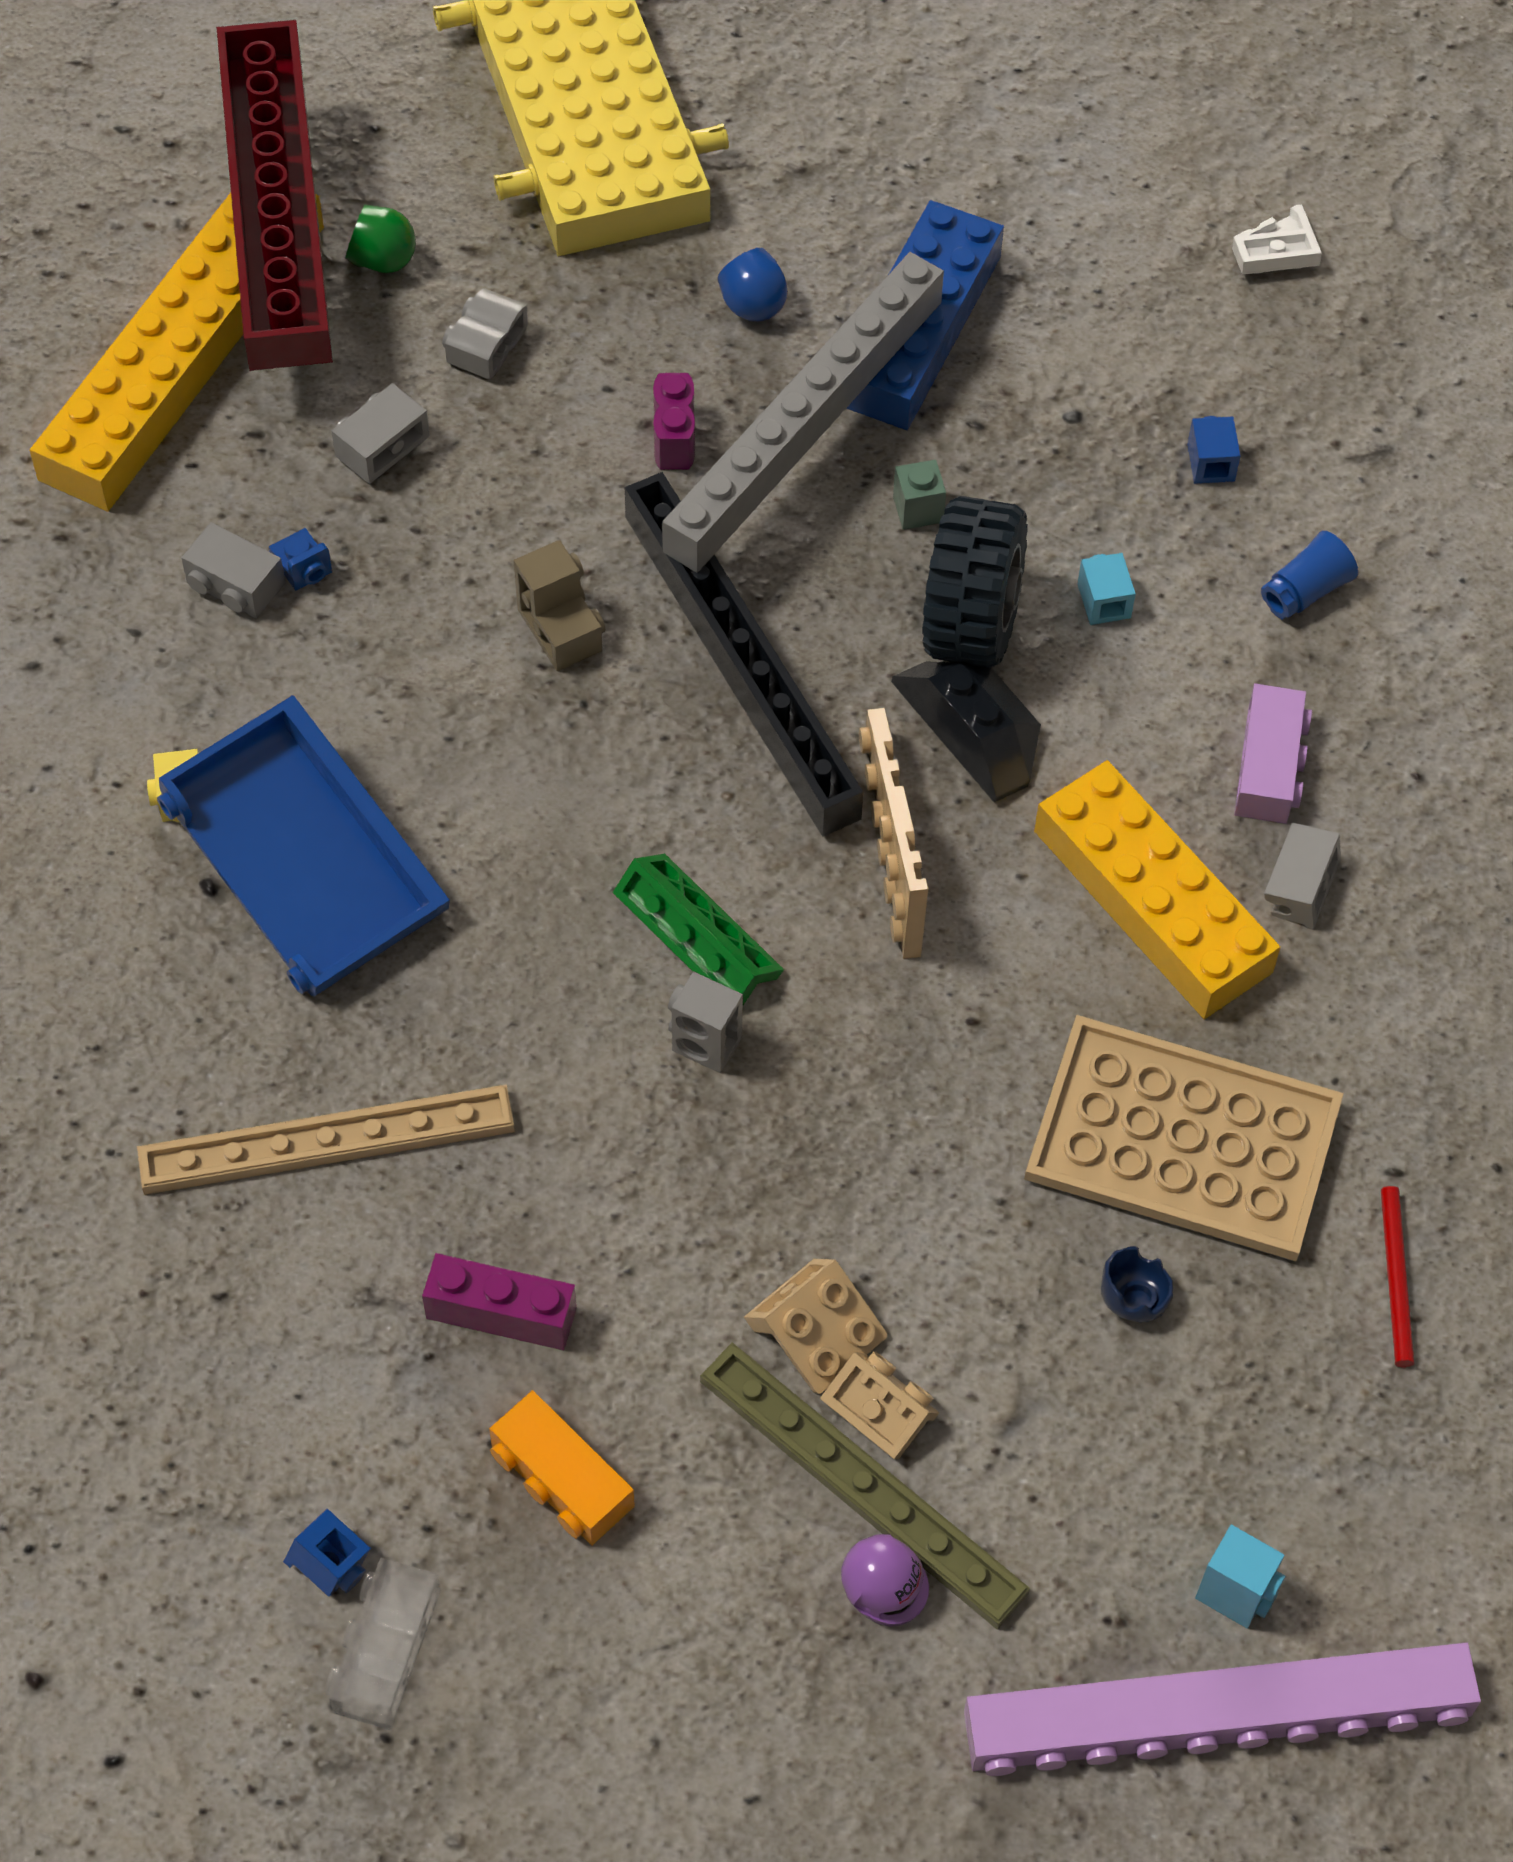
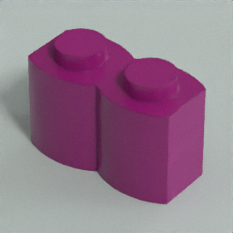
[653,373,695,470]

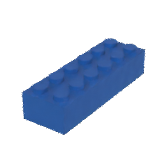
[846,200,1004,431]

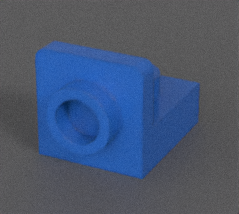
[269,528,332,591]

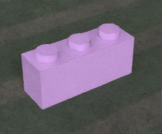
[1234,683,1312,824]

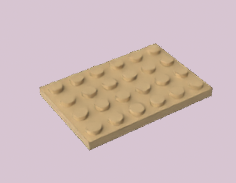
[1024,1015,1344,1261]

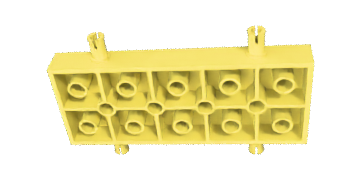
[433,0,729,256]

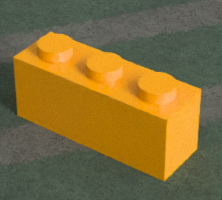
[489,1390,635,1546]

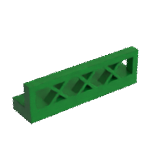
[612,853,784,1005]

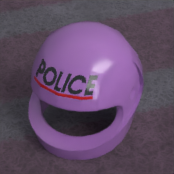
[841,1534,929,1626]

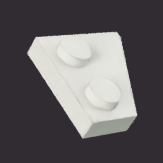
[1232,204,1322,275]

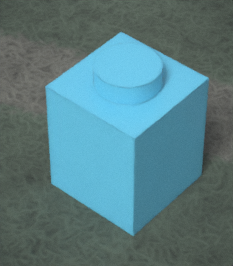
[1077,553,1136,625]

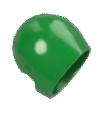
[345,205,416,273]

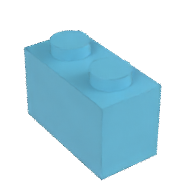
[1195,1524,1286,1629]

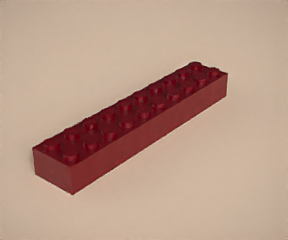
[216,20,333,371]

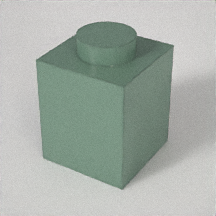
[893,460,946,530]

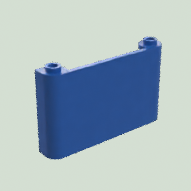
[157,695,450,997]

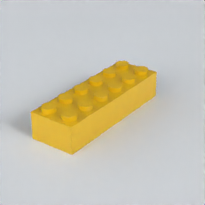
[1034,760,1281,1020]

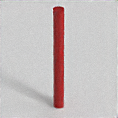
[1380,1186,1415,1368]

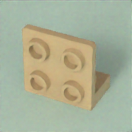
[744,1259,887,1394]

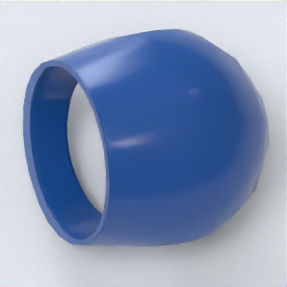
[717,248,788,322]

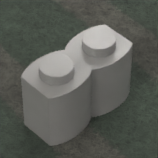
[442,288,528,379]

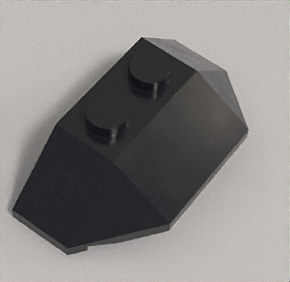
[891,661,1041,802]

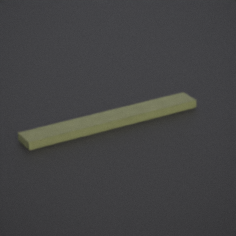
[700,1342,1030,1630]

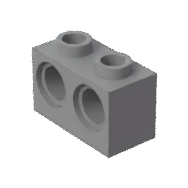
[668,971,743,1073]

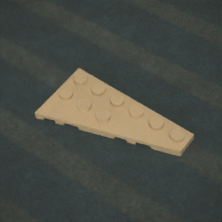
[859,708,928,959]

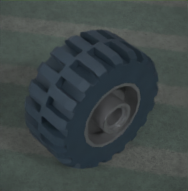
[922,496,1028,668]

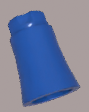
[1261,531,1358,620]

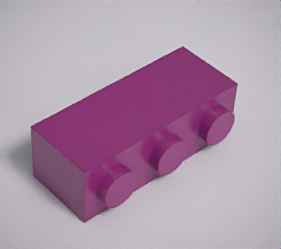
[422,1253,577,1351]

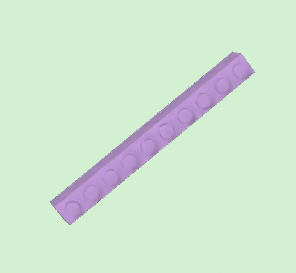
[964,1642,1481,1776]

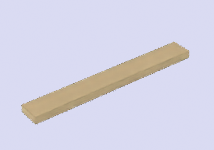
[137,1084,515,1195]

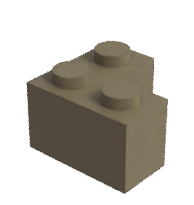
[514,540,606,671]

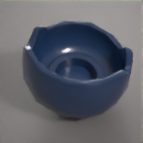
[1101,1246,1173,1323]

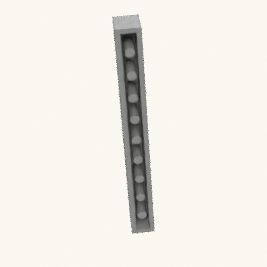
[662,252,944,573]

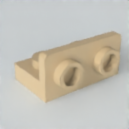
[820,1351,939,1459]

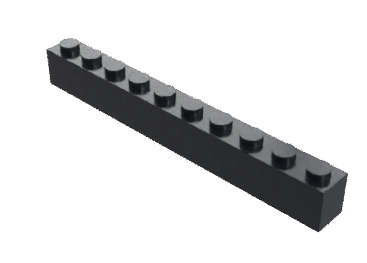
[624,472,864,837]

